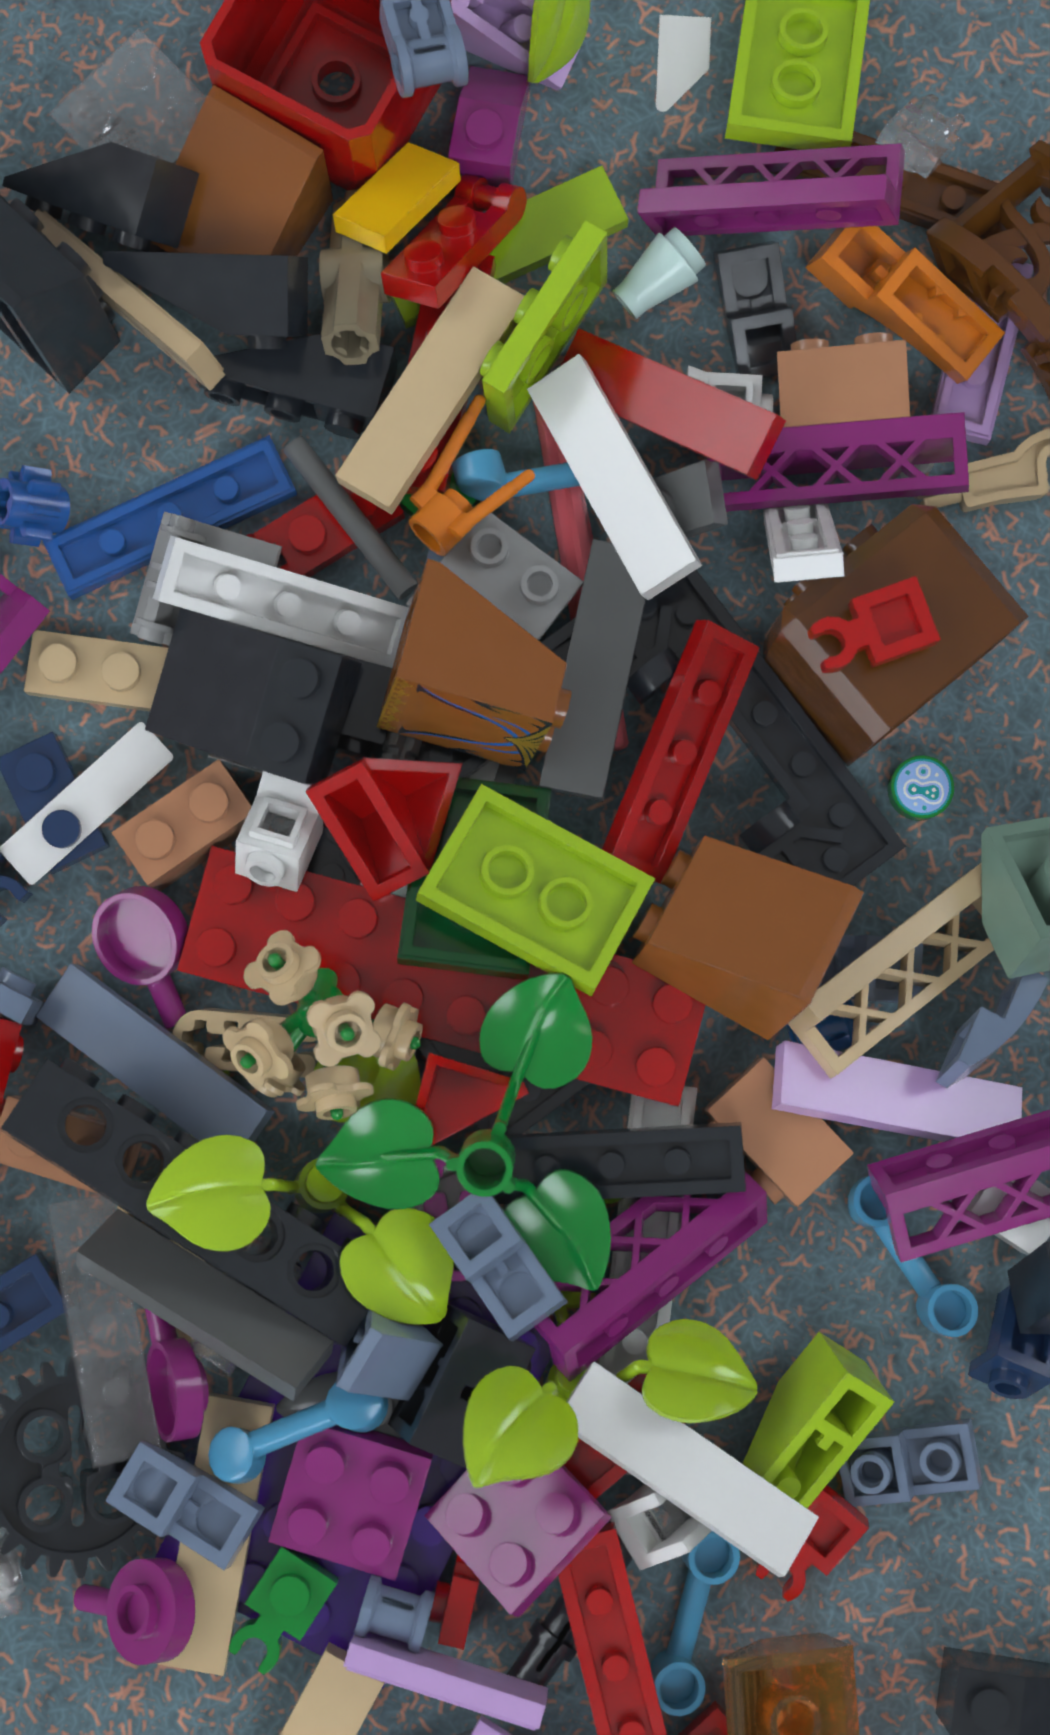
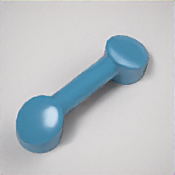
[452,449,580,501]
[847,1175,978,1337]
[208,1382,388,1484]
[650,1531,740,1716]

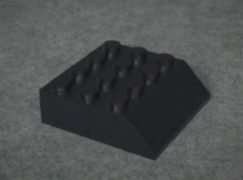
[0,194,121,394]

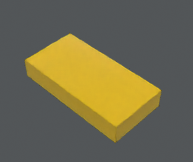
[333,142,461,254]

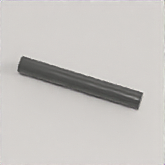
[283,436,418,600]

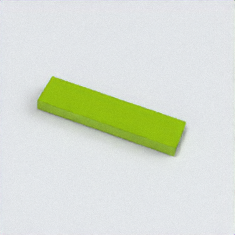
[390,165,629,329]

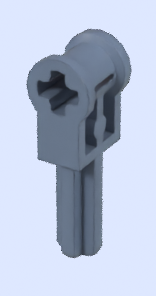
[379,0,469,98]

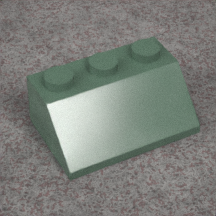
[981,817,1050,979]

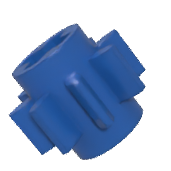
[0,465,70,547]

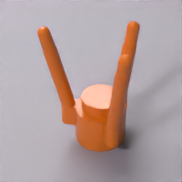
[408,394,535,556]

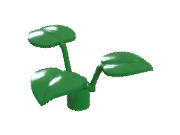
[316,973,611,1291]

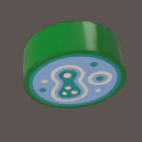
[887,756,954,821]

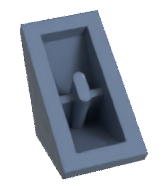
[336,1310,443,1401]

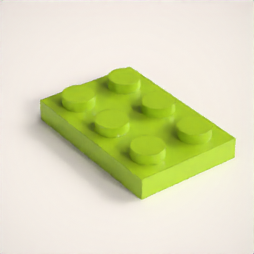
[725,0,870,150]
[480,220,607,434]
[416,784,655,996]

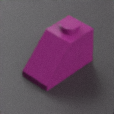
[448,66,531,187]

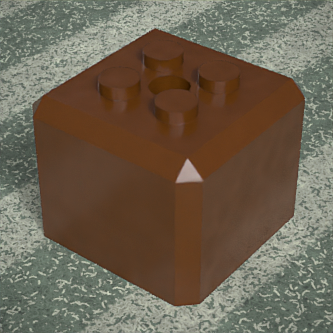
[762,504,1029,767]

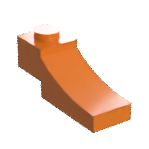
[805,226,1005,384]

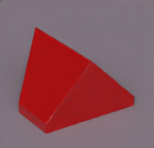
[305,758,463,902]
[415,1053,530,1146]

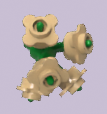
[223,930,423,1120]

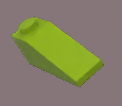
[742,1332,894,1508]

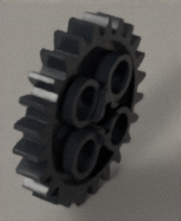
[0,1356,185,1578]

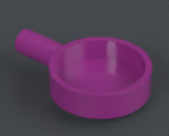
[92,886,188,1029]
[145,1309,209,1443]
[74,1557,196,1665]

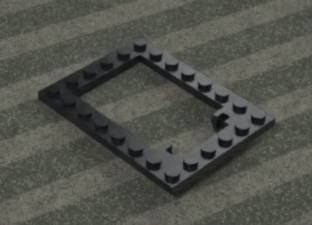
[280,570,906,1135]

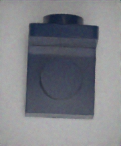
[968,1286,1050,1399]

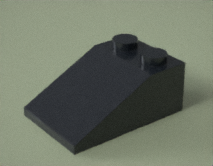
[145,608,362,785]

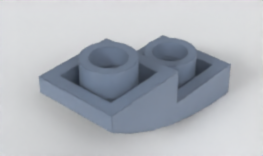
[840,1418,983,1507]

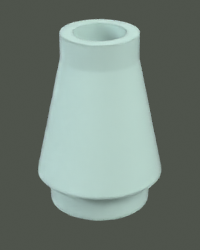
[612,227,706,320]

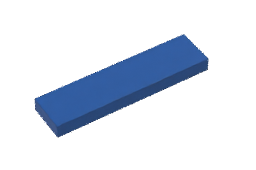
[42,435,298,600]

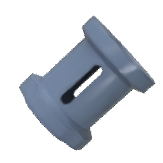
[354,1574,435,1654]

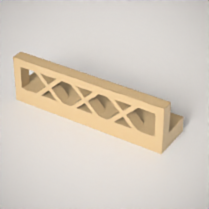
[788,863,994,1079]

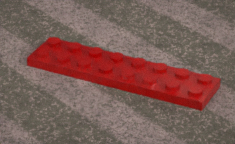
[177,846,706,1107]

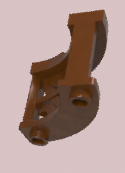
[926,140,1050,401]

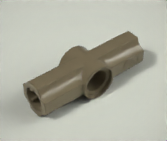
[319,189,392,365]

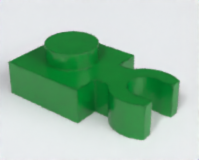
[229,1546,339,1675]

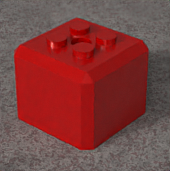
[200,0,452,190]

